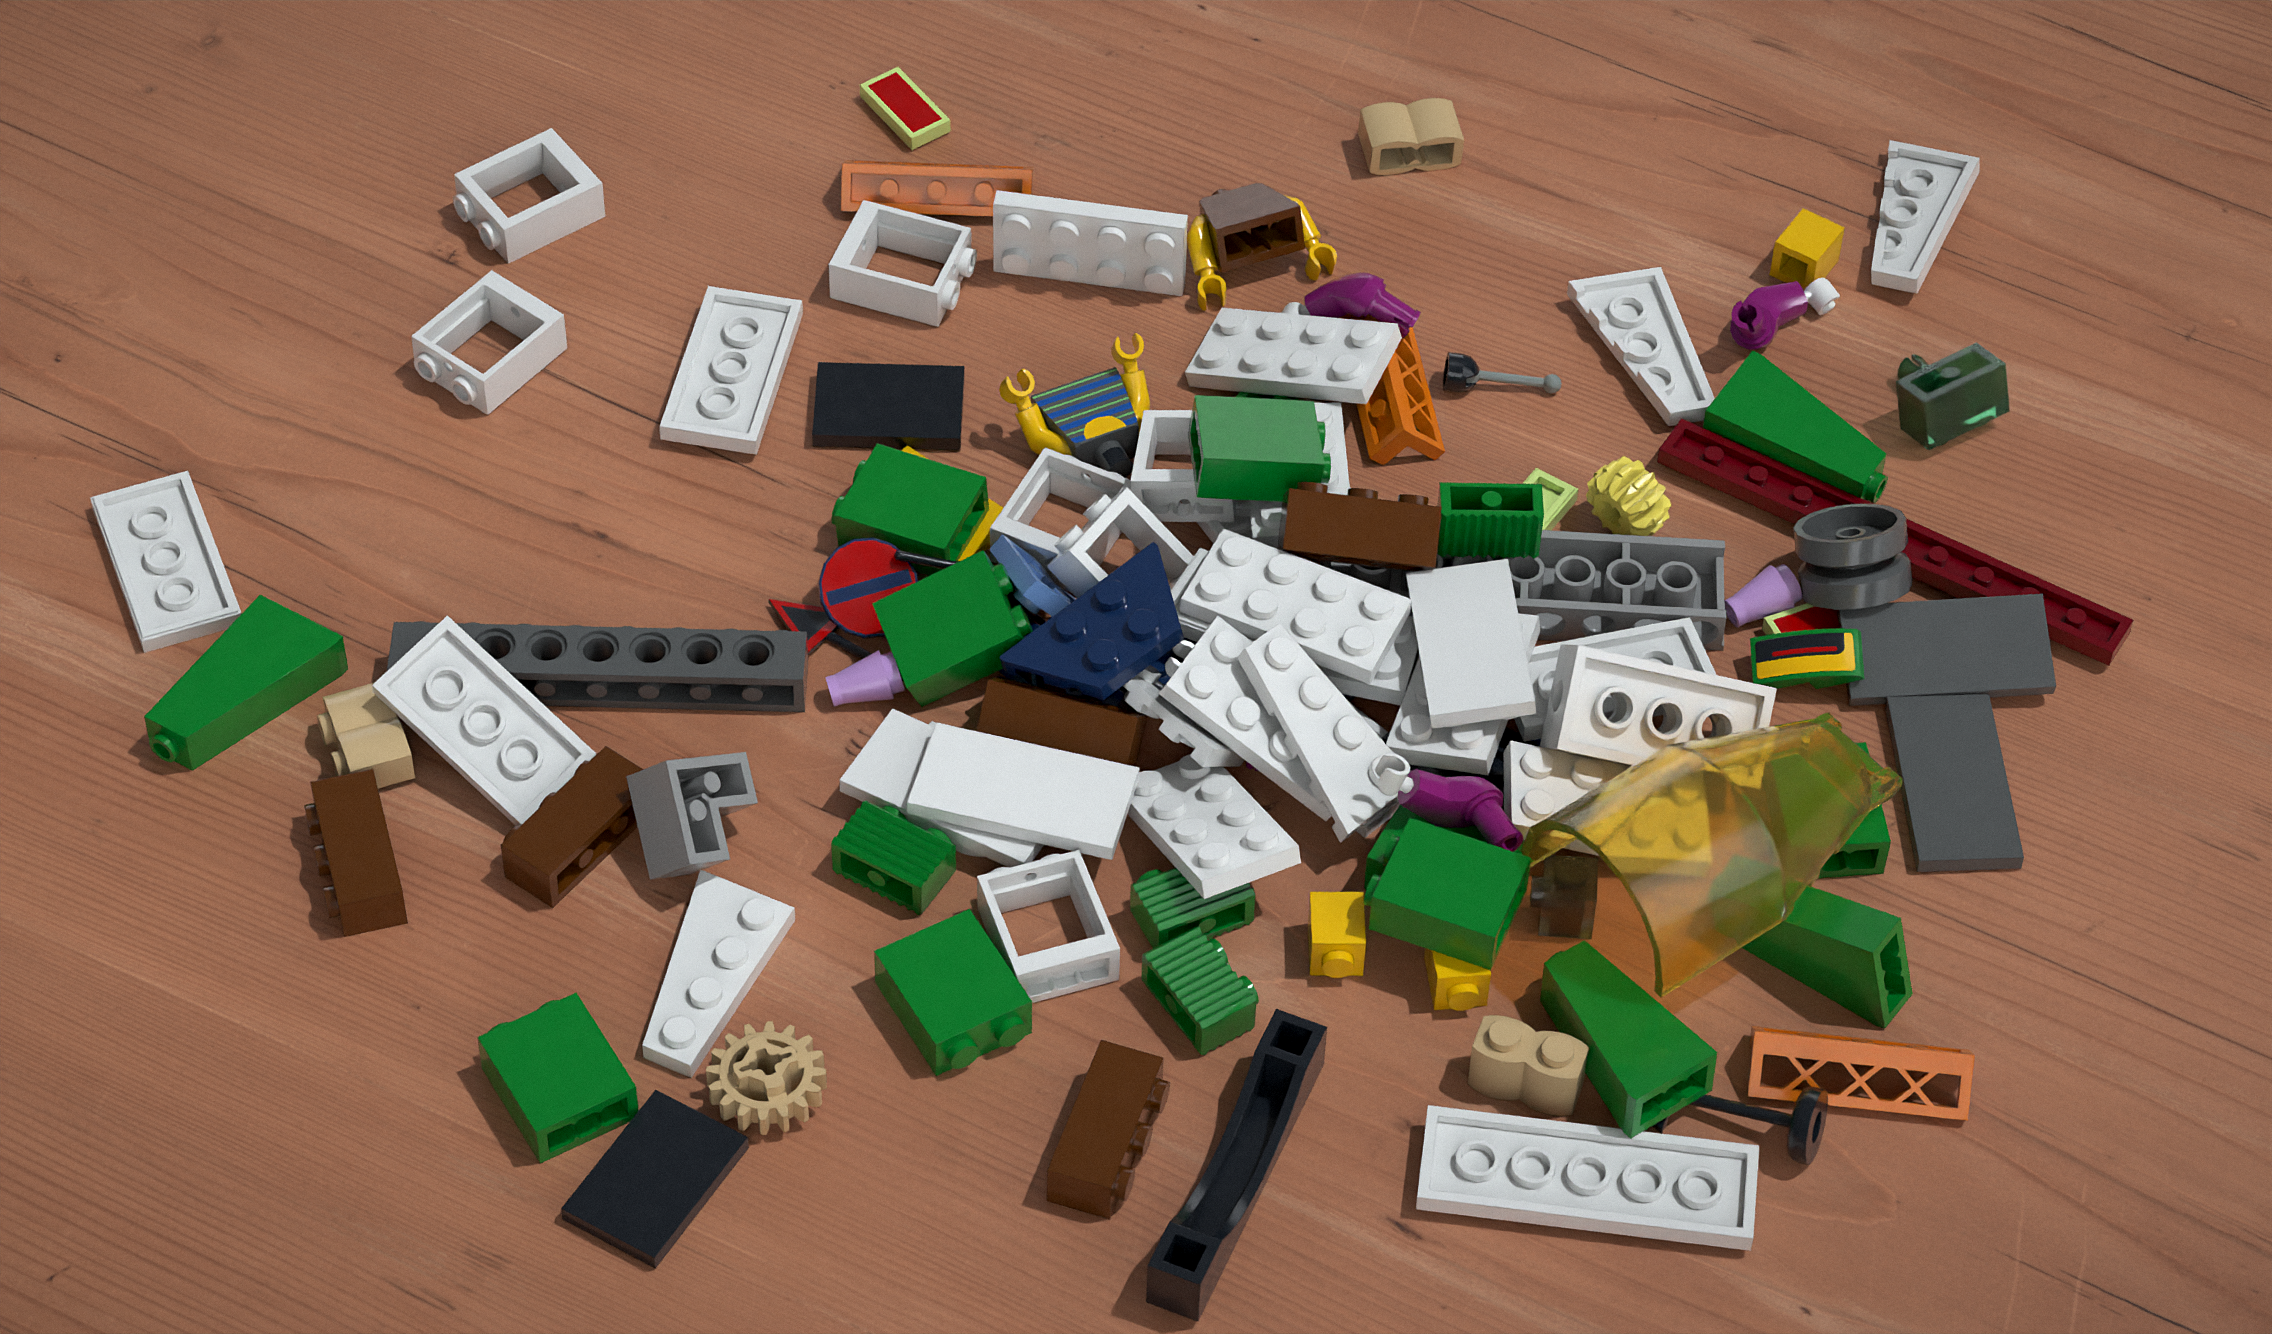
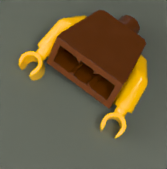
[1187,183,1337,311]

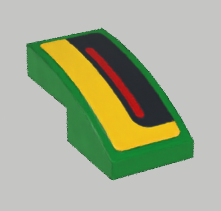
[1750,628,1864,689]

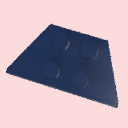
[999,542,1184,700]

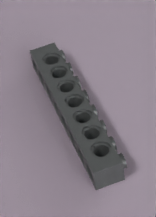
[387,621,808,712]

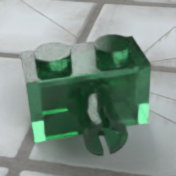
[1896,342,2010,450]

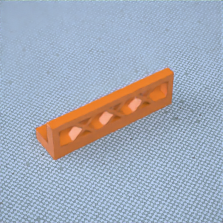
[841,160,1034,216]
[1339,314,1445,466]
[1747,1026,1975,1121]

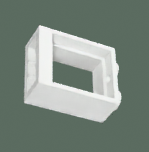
[453,128,606,264]
[829,200,977,327]
[411,270,567,415]
[1130,410,1238,522]
[990,448,1131,592]
[1047,487,1194,598]
[977,850,1120,1003]

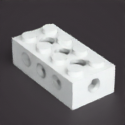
[1540,644,1777,791]

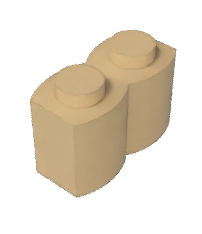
[1358,98,1464,175]
[317,682,415,789]
[1468,1015,1589,1116]

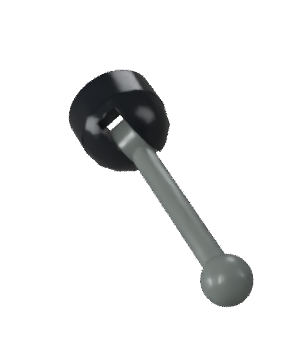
[1443,352,1562,394]

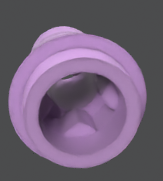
[1724,564,1802,628]
[825,650,905,707]

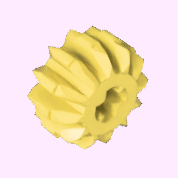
[1586,456,1672,536]

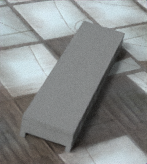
[1320,530,1726,651]

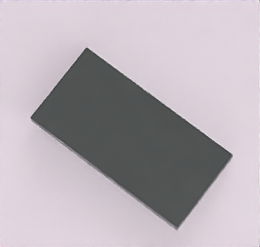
[1837,594,2056,706]
[1885,694,2024,872]

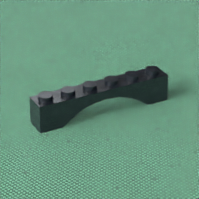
[1146,1009,1327,1322]

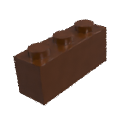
[1277,482,1442,572]
[976,676,1148,767]
[500,746,644,908]
[304,769,408,937]
[1047,1040,1170,1219]

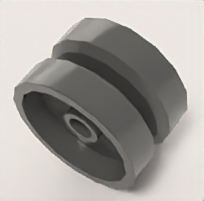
[1793,504,1912,610]

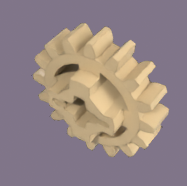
[706,1021,827,1135]

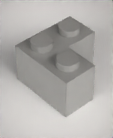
[626,752,758,880]

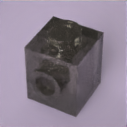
[1530,854,1598,939]

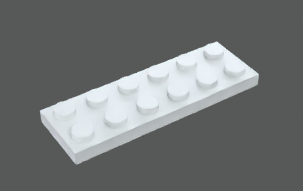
[1416,1105,1759,1251]

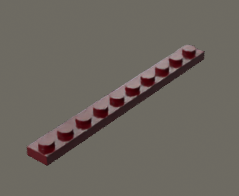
[1657,418,2134,666]

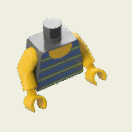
[999,333,1150,478]

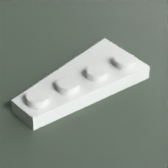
[642,870,795,1078]

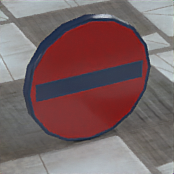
[818,538,918,638]

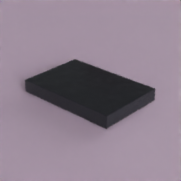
[812,362,965,450]
[561,1090,749,1269]

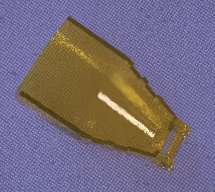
[1522,713,1903,998]

